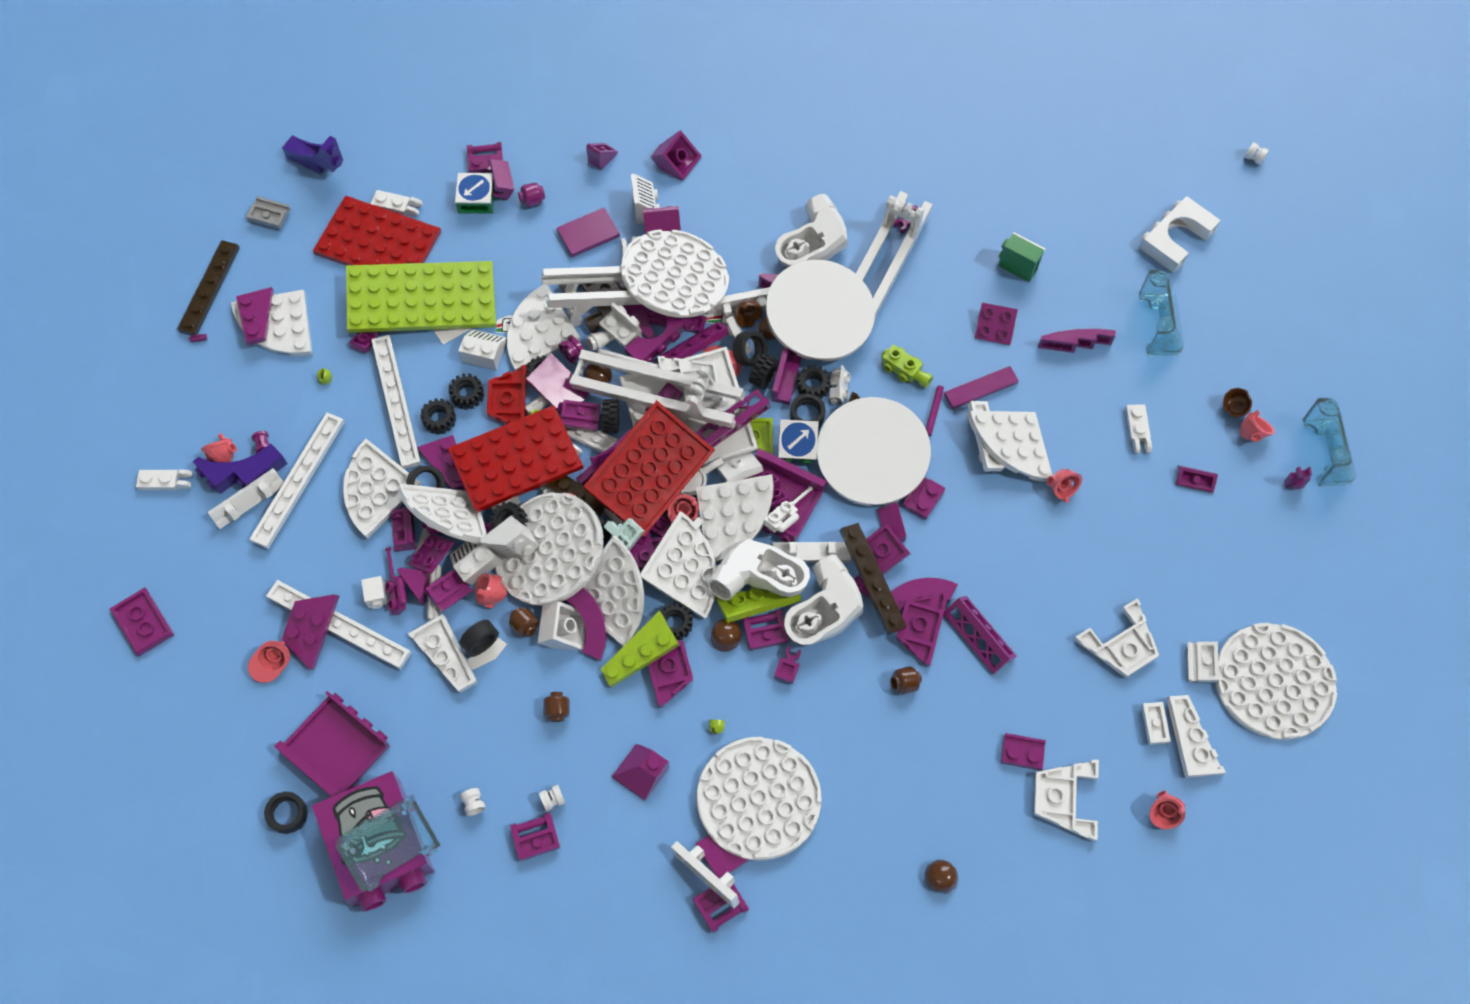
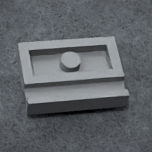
[246,197,291,229]

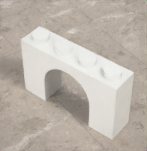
[1140,196,1221,273]

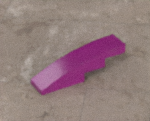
[1038,329,1116,353]

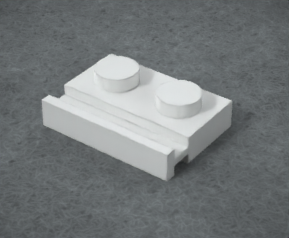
[1188,642,1219,682]

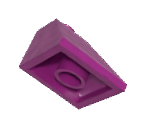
[651,130,702,180]
[612,743,669,800]

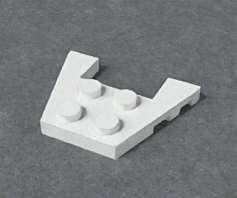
[658,356,723,422]
[1075,598,1159,678]
[1033,760,1099,842]

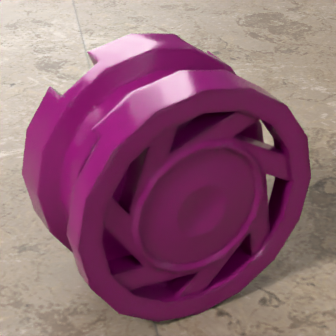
[558,335,585,364]

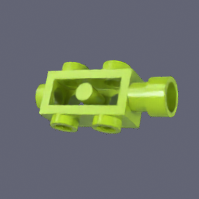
[881,344,934,389]

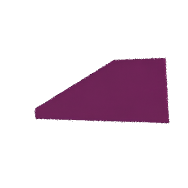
[622,304,655,339]

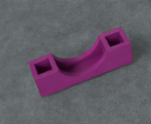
[625,315,694,363]

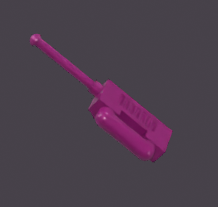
[385,547,407,615]

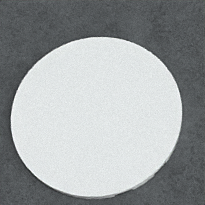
[621,230,729,318]
[766,260,875,361]
[817,397,931,506]
[495,492,603,606]
[1215,623,1337,740]
[697,737,821,861]

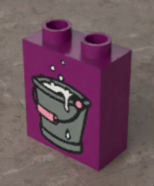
[312,771,435,912]

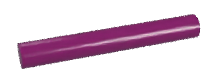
[926,385,944,437]

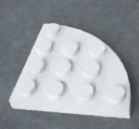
[507,285,581,371]
[231,290,313,356]
[967,411,1052,482]
[343,439,422,539]
[696,474,774,563]
[398,484,487,544]
[640,511,716,619]
[584,536,644,646]

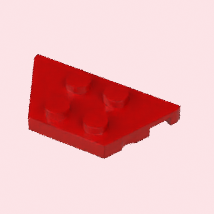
[487,365,527,425]

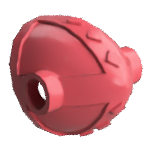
[1239,410,1275,442]
[200,433,237,463]
[1047,469,1082,503]
[668,494,699,523]
[475,573,507,608]
[1149,790,1186,829]

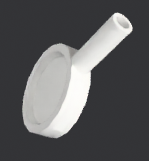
[680,457,724,496]

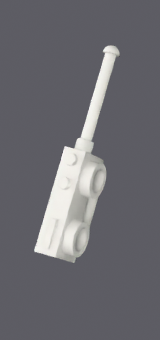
[764,486,813,533]

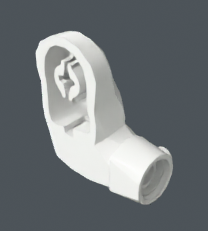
[775,194,847,267]
[708,539,810,601]
[784,555,863,646]

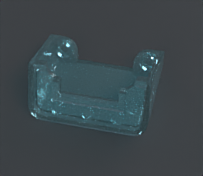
[1139,270,1184,356]
[1302,398,1356,486]
[336,795,441,892]

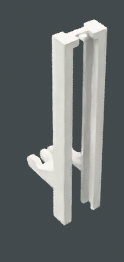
[856,191,933,318]
[541,266,641,327]
[569,350,745,429]

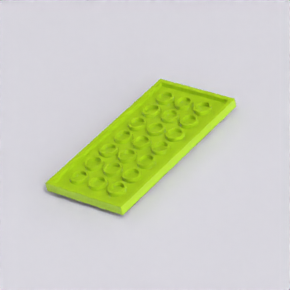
[346,261,496,333]

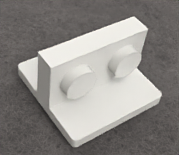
[599,302,642,347]

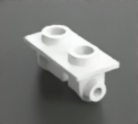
[829,365,850,405]

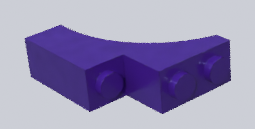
[282,135,343,175]
[192,444,287,494]

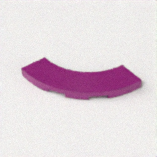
[891,578,958,612]
[566,587,607,660]

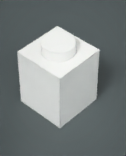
[361,576,388,609]

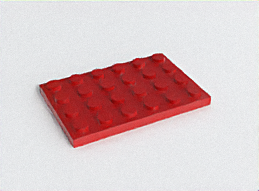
[313,195,441,265]
[582,400,715,538]
[448,405,584,513]

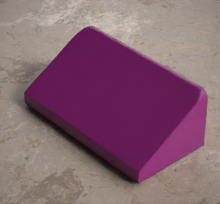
[1175,465,1218,493]
[877,502,906,542]

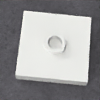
[716,452,763,482]

